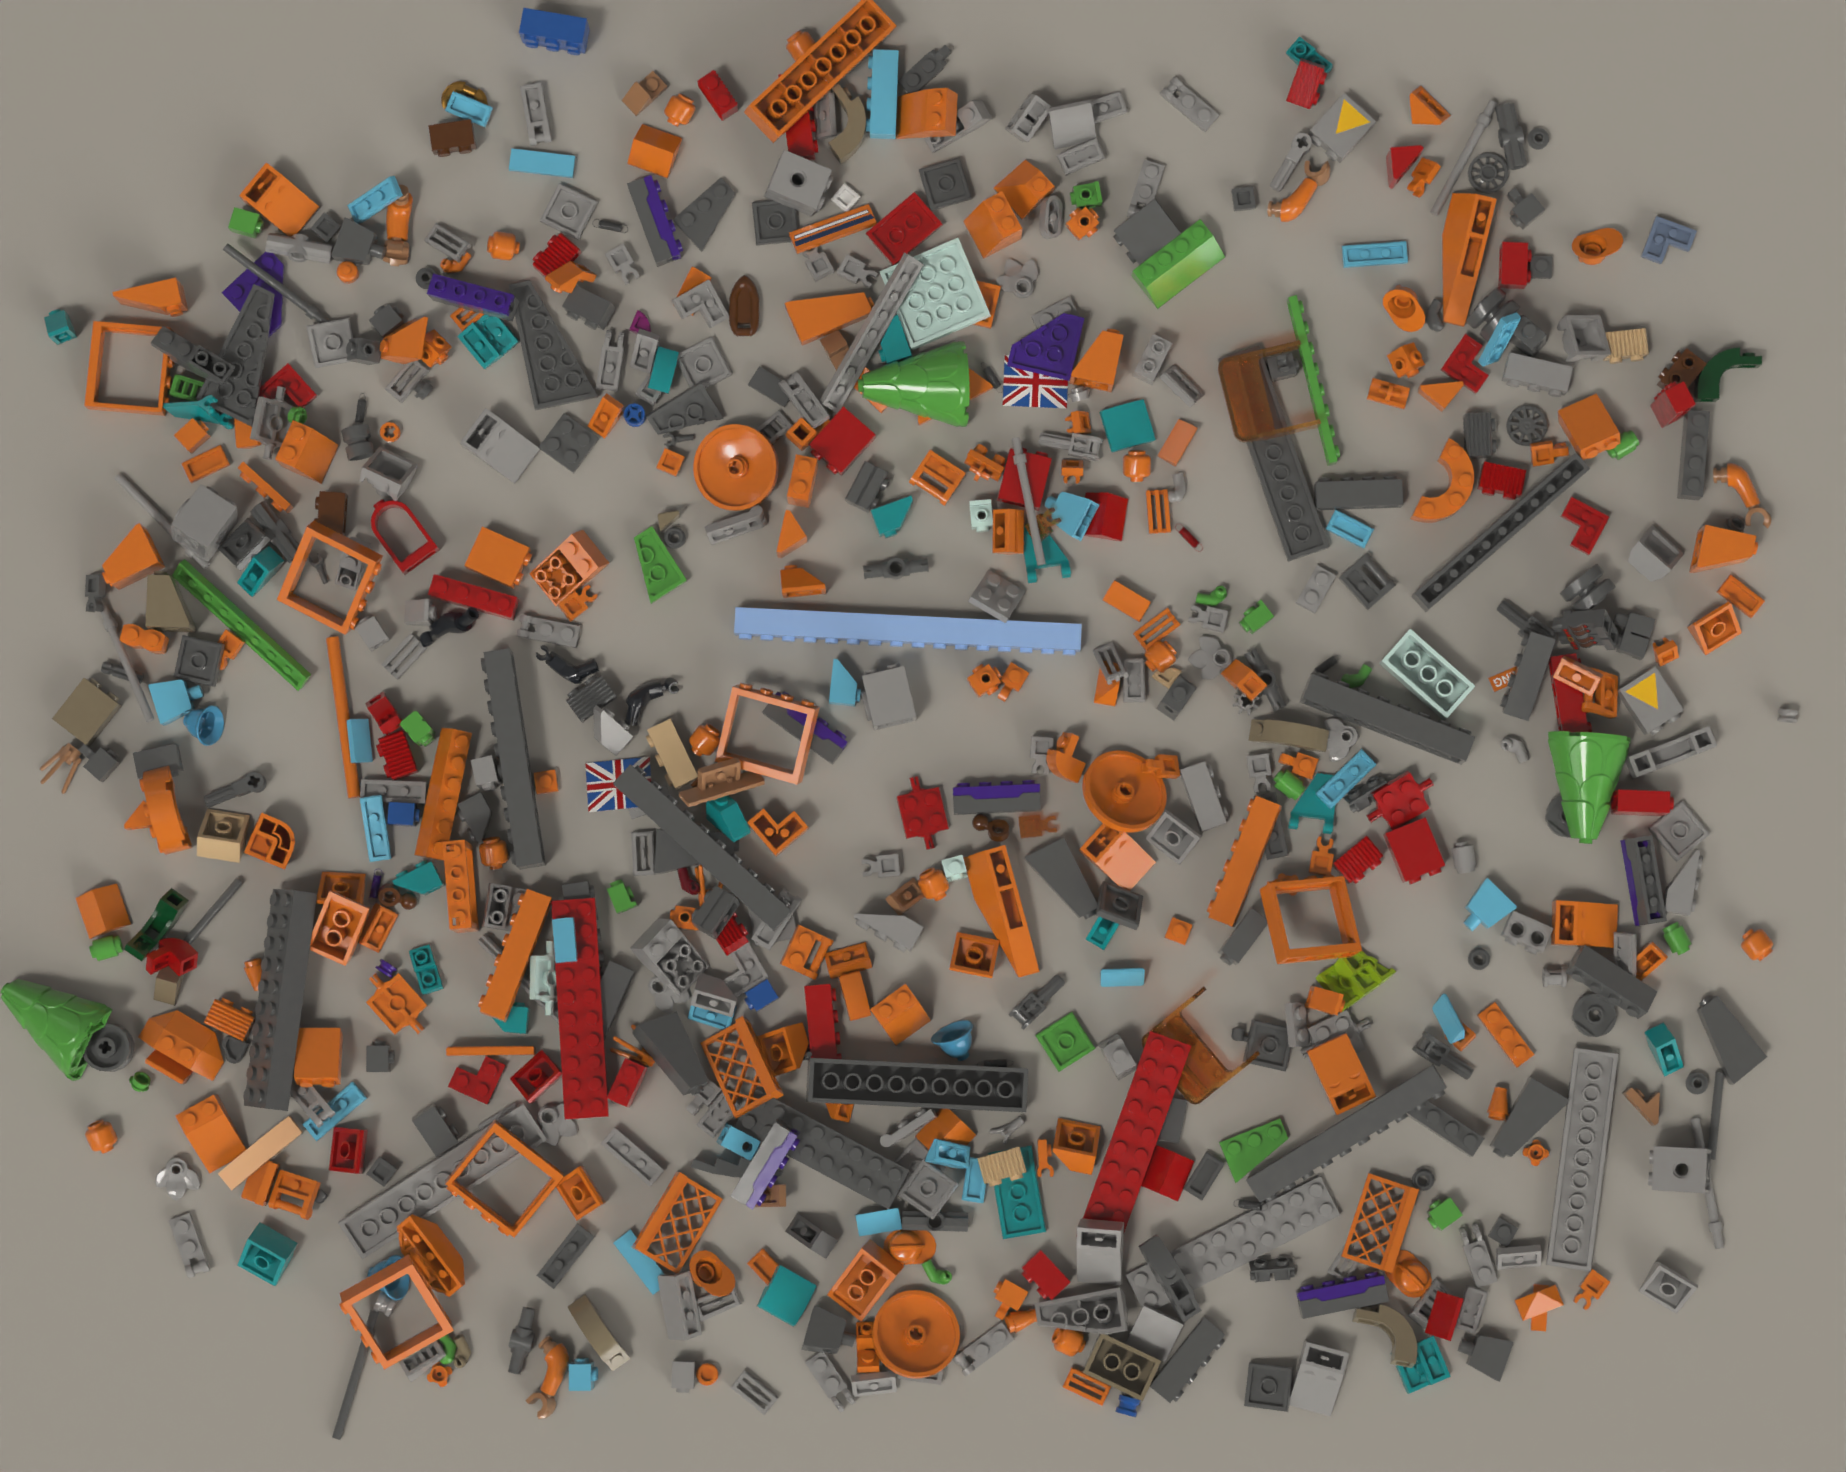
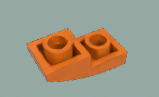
[838,970,871,1021]

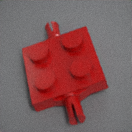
[1366,771,1434,830]
[896,776,949,850]

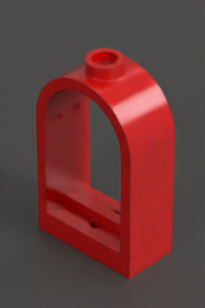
[371,499,440,575]

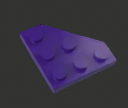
[221,252,284,338]
[1007,313,1085,381]

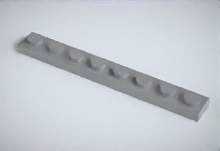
[819,253,924,413]

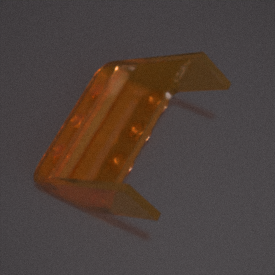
[1218,340,1321,443]
[1142,986,1260,1104]

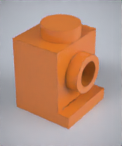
[669,905,699,931]

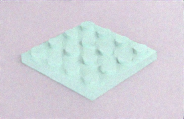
[879,238,991,350]

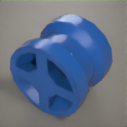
[624,403,646,427]
[1115,1394,1141,1417]

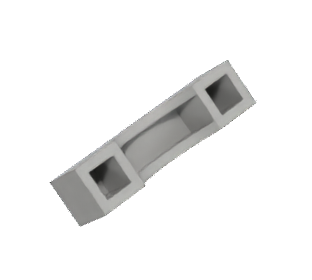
[1625,726,1717,779]

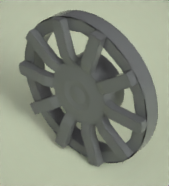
[1468,153,1508,194]
[1506,406,1547,446]

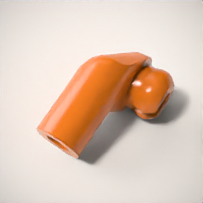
[440,251,472,273]

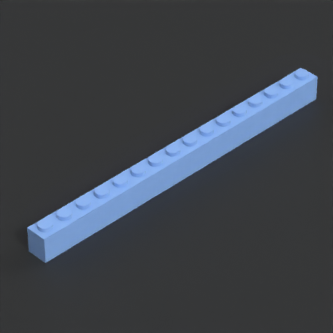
[734,607,1082,656]

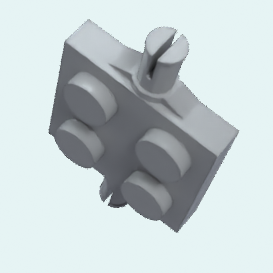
[250,386,294,460]
[1300,1010,1371,1059]

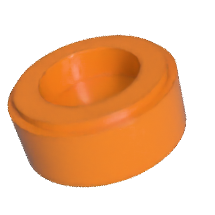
[696,1363,718,1386]

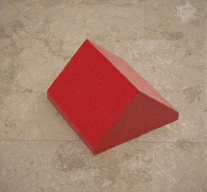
[1386,145,1424,189]
[1084,492,1128,542]
[510,1049,562,1104]
[329,1127,368,1174]
[1141,1145,1194,1202]
[1425,1291,1464,1341]

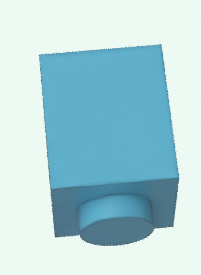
[829,659,861,707]

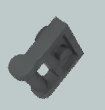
[1339,553,1397,610]

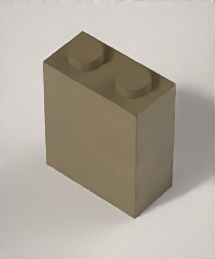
[52,678,122,747]

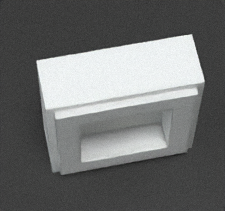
[831,183,861,212]

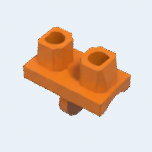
[1367,378,1410,410]
[964,444,1006,482]

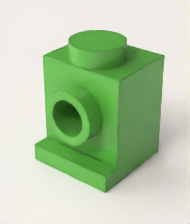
[1069,181,1102,210]
[1239,600,1274,634]
[607,879,638,914]

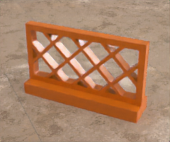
[700,1016,784,1119]
[632,1172,723,1274]
[1341,1173,1419,1274]

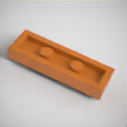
[238,462,294,513]
[1477,1002,1534,1068]

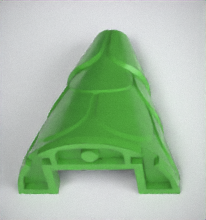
[858,341,970,427]
[1548,731,1631,844]
[0,979,113,1081]

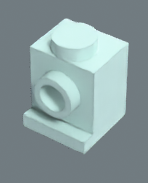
[969,499,993,533]
[941,855,968,882]

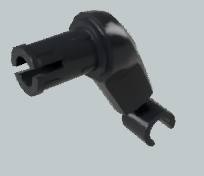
[420,607,479,647]
[536,645,600,684]
[624,678,679,726]

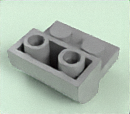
[482,883,526,931]

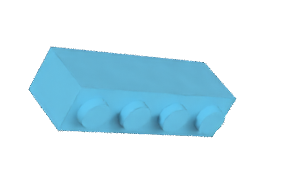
[866,49,899,139]

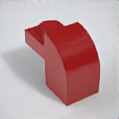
[365,691,402,736]
[146,938,198,976]

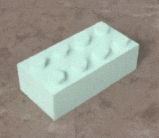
[1379,629,1475,721]

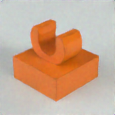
[1065,411,1091,435]
[1061,459,1083,484]
[1652,637,1679,667]

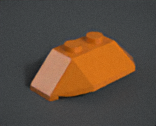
[138,1010,224,1081]
[397,1214,465,1297]

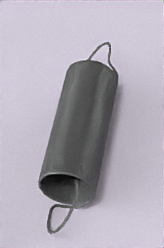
[593,219,628,233]
[981,362,1003,393]
[355,393,366,423]
[1314,655,1341,673]
[977,1059,1014,1067]
[1234,1199,1268,1211]

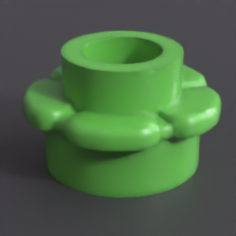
[288,406,307,424]
[129,1072,151,1092]

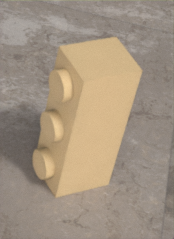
[645,718,698,790]

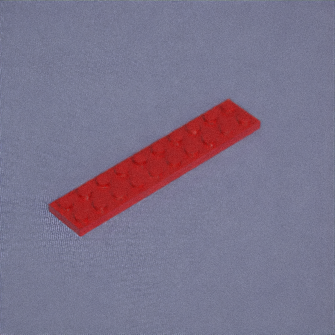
[551,898,609,1120]
[1076,1031,1191,1237]

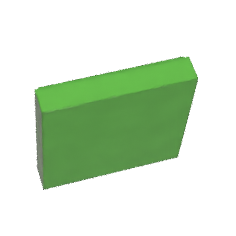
[1035,1012,1095,1072]

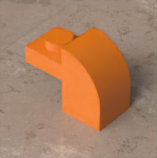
[786,417,830,451]
[1046,732,1086,783]

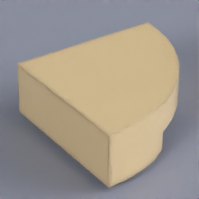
[1152,668,1182,689]

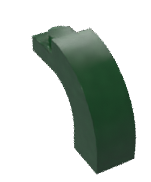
[1694,348,1762,402]
[124,888,189,962]

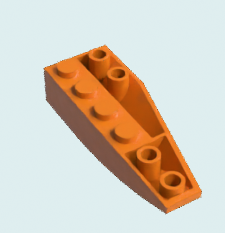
[1442,193,1497,327]
[963,845,1040,978]

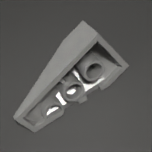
[1035,1287,1128,1335]

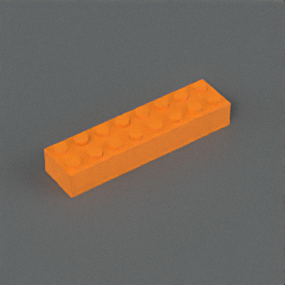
[744,0,897,143]

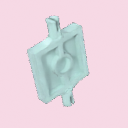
[530,941,557,1016]

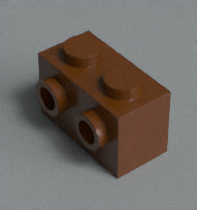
[428,119,477,157]
[1657,348,1707,389]
[314,491,348,536]

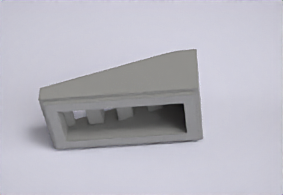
[756,410,793,445]
[1408,1279,1453,1328]
[399,1340,446,1382]

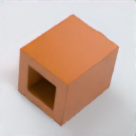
[174,418,210,454]

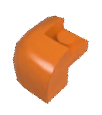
[244,812,295,870]

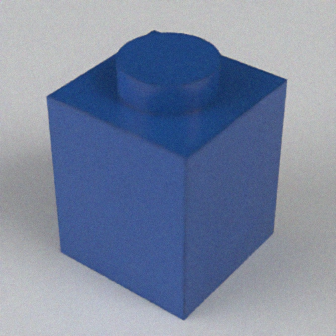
[387,802,420,827]
[744,979,779,1012]

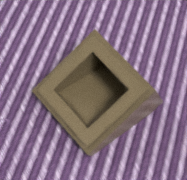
[658,510,680,533]

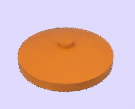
[693,424,779,511]
[1082,750,1167,832]
[872,1290,960,1379]

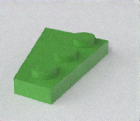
[634,526,687,604]
[1219,1118,1288,1183]

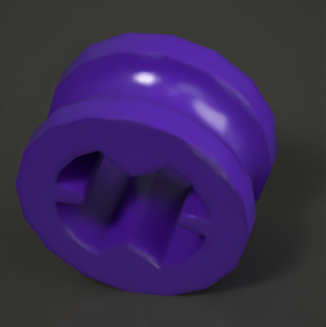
[375,959,397,978]

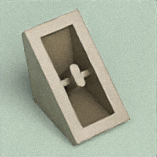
[153,966,184,1006]

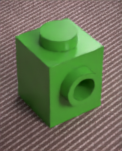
[228,207,264,239]
[1427,1197,1463,1230]

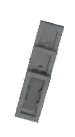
[691,1157,783,1178]

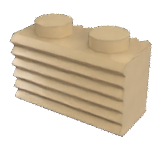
[1603,328,1649,364]
[977,1147,1027,1187]

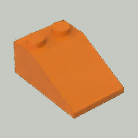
[896,88,958,139]
[112,277,188,317]
[310,890,370,966]
[175,1094,247,1173]
[827,1239,904,1322]

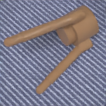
[40,743,82,794]

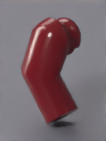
[677,867,700,895]

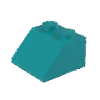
[237,1222,298,1286]

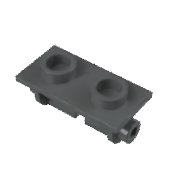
[1343,775,1387,813]
[1249,1257,1295,1282]

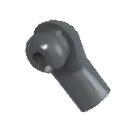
[1425,299,1444,332]

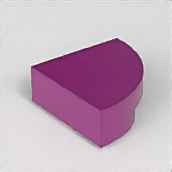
[629,310,651,334]

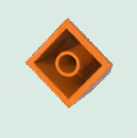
[963,191,1022,259]
[1069,329,1124,392]
[275,420,339,484]
[102,523,165,590]
[1689,525,1758,573]
[870,983,931,1046]

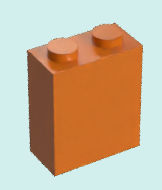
[1558,393,1621,460]
[787,454,818,508]
[464,526,532,589]
[294,1028,343,1087]

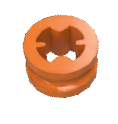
[380,422,401,442]

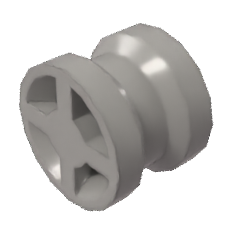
[373,1291,398,1317]

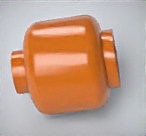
[786,30,816,61]
[664,93,696,127]
[487,231,520,261]
[1123,450,1151,482]
[1144,641,1177,673]
[689,723,721,757]
[479,836,509,870]
[918,867,950,901]
[1741,929,1773,961]
[85,1119,118,1154]
[1052,1328,1086,1357]

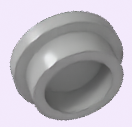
[1068,386,1090,402]

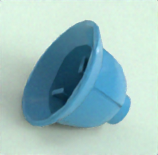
[183,705,224,746]
[931,1020,973,1061]
[368,1255,410,1300]

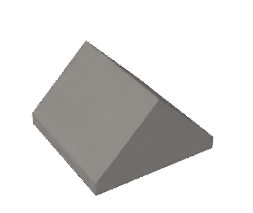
[1145,810,1201,865]
[1639,1262,1698,1314]

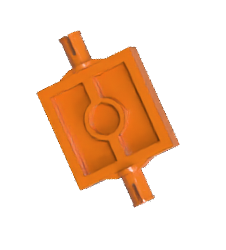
[366,973,428,1035]

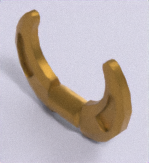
[441,81,488,109]

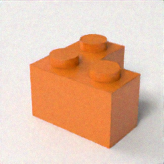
[747,808,809,857]

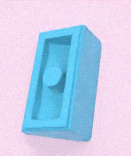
[552,917,578,963]
[1100,968,1145,987]
[1432,994,1465,1044]
[687,1005,737,1030]
[925,1139,971,1169]
[855,1208,902,1237]

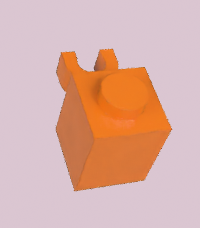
[993,1279,1028,1320]

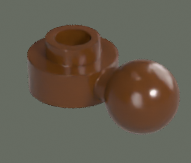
[972,814,1010,842]
[378,883,417,910]

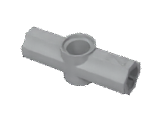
[265,233,333,263]

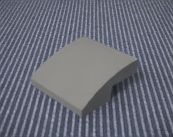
[1048,100,1096,149]

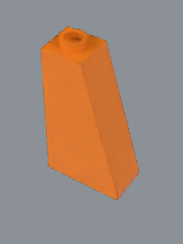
[785,292,874,346]

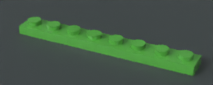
[1287,295,1340,466]
[172,559,311,691]

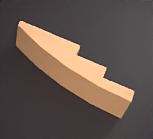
[218,1116,303,1191]

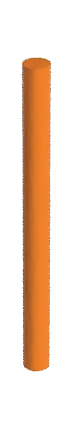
[326,636,360,798]

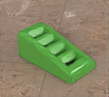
[169,374,204,402]

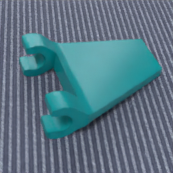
[163,395,234,429]
[1024,522,1071,584]
[1288,773,1335,834]

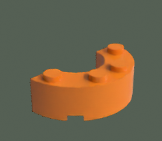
[1410,438,1474,523]
[139,766,192,855]

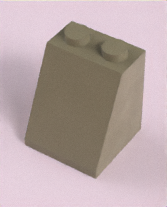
[145,571,196,632]

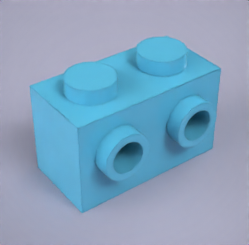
[569,1358,598,1391]

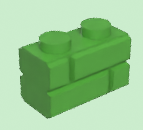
[400,711,436,747]

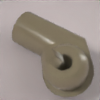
[453,1334,471,1368]

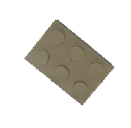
[1082,1334,1161,1401]

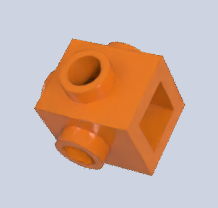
[1065,206,1099,241]
[421,329,452,368]
[1387,342,1425,378]
[967,664,1002,698]

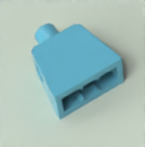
[1045,492,1100,541]
[148,680,204,726]
[1463,878,1517,932]
[716,1123,761,1161]

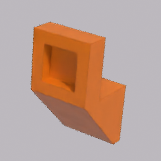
[545,261,597,293]
[1221,659,1267,702]
[1305,986,1345,1016]
[856,1322,880,1373]

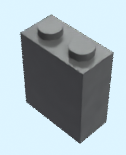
[1113,199,1181,265]
[1218,909,1268,966]

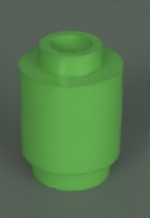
[1606,430,1640,460]
[1273,769,1306,800]
[1662,921,1692,955]
[89,935,123,961]

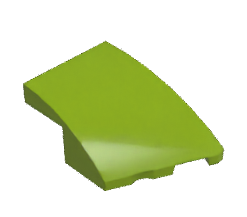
[1316,951,1396,1012]

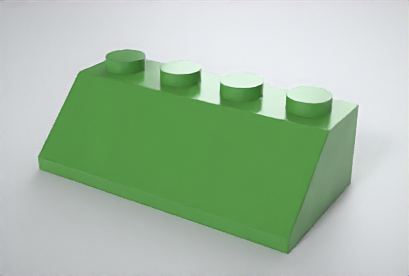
[1131,219,1225,309]

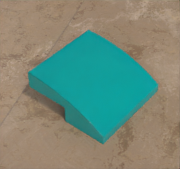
[457,314,520,369]
[1099,399,1156,453]
[757,1265,817,1327]
[1390,1336,1451,1394]

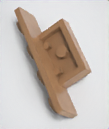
[679,757,765,807]

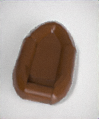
[729,275,760,337]

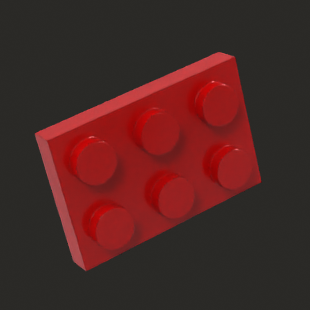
[866,192,942,265]

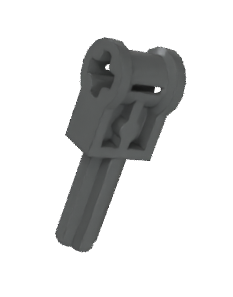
[1497,601,1556,638]
[204,772,267,808]
[1008,975,1065,1030]
[1412,1031,1474,1080]

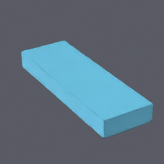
[509,148,576,178]
[347,176,403,224]
[1342,241,1408,268]
[1478,312,1521,366]
[1316,749,1377,809]
[360,794,392,862]
[302,1082,367,1141]
[613,1229,665,1295]

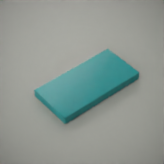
[988,1145,1046,1239]

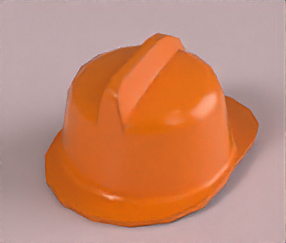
[1572,228,1623,265]
[1383,285,1425,332]
[883,1230,936,1265]
[689,1250,735,1297]
[1385,1250,1432,1298]

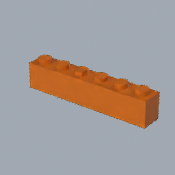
[414,728,472,861]
[1207,796,1282,927]
[478,889,553,1022]

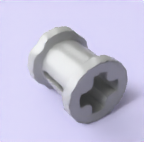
[1542,967,1567,987]

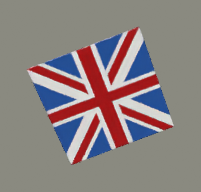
[1003,355,1068,409]
[585,757,651,812]

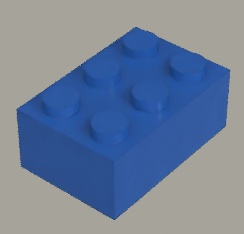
[519,8,590,56]

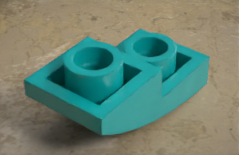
[1286,37,1333,74]
[647,346,679,394]
[409,945,444,995]

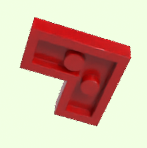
[1441,334,1489,394]
[259,363,317,408]
[1560,497,1609,556]
[448,1056,506,1105]

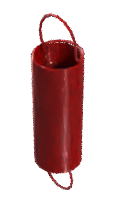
[1175,525,1203,552]

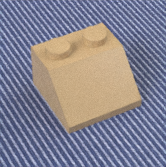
[197,809,250,863]

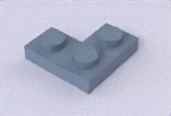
[1641,216,1697,264]

